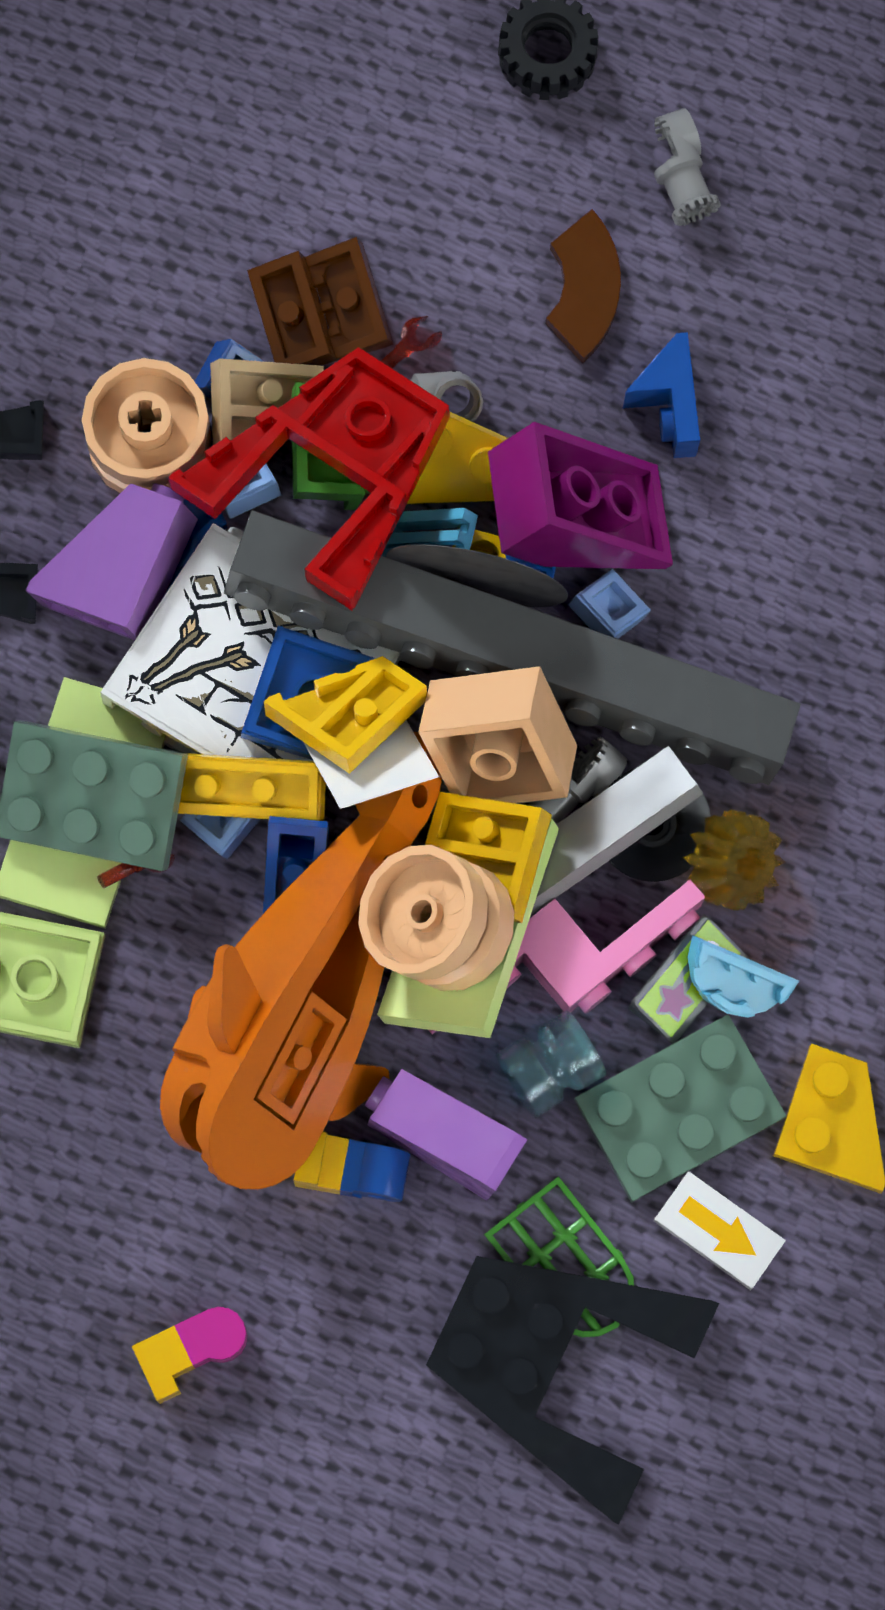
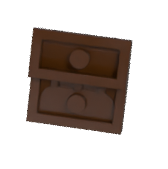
[247,237,394,366]

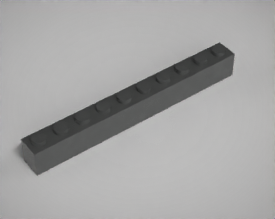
[224,510,801,785]

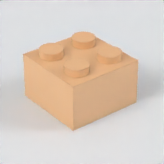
[418,666,577,804]

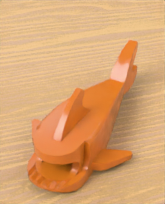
[160,732,442,1190]

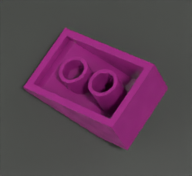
[488,421,673,569]

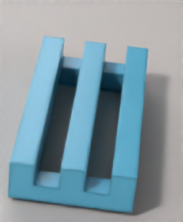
[381,508,478,557]

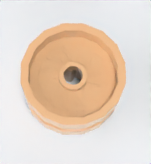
[82,358,212,493]
[358,845,515,991]

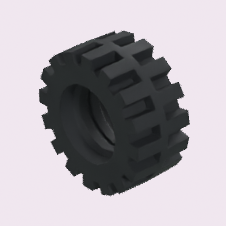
[498,0,598,101]

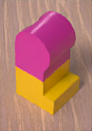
[132,1307,248,1404]

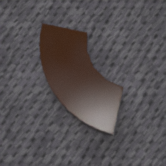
[545,209,621,364]

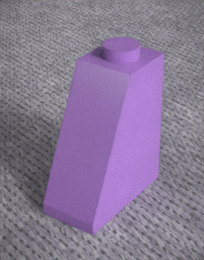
[26,483,198,640]
[365,1069,528,1201]

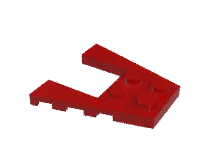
[168,347,450,611]

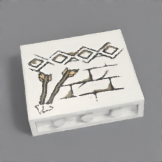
[100,523,404,761]

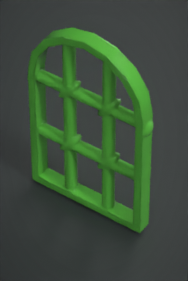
[484,1176,634,1338]

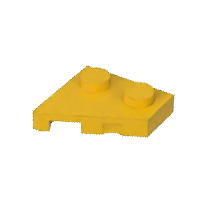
[407,412,508,504]
[264,656,427,774]
[425,792,552,923]
[773,1043,885,1194]

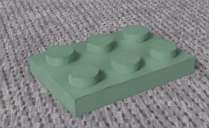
[0,720,188,871]
[574,1014,787,1203]

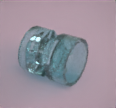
[496,1010,607,1119]

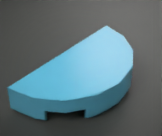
[687,935,799,1018]

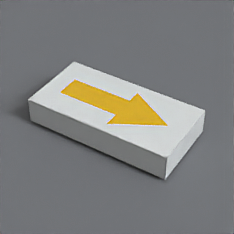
[654,1171,786,1290]

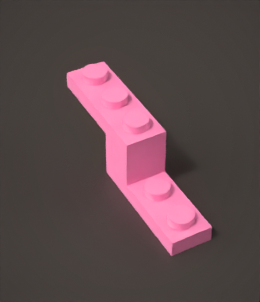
[429,879,705,1035]

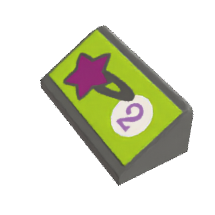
[628,914,747,1044]

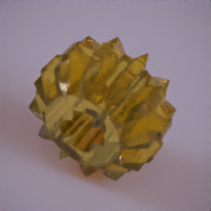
[683,809,786,910]

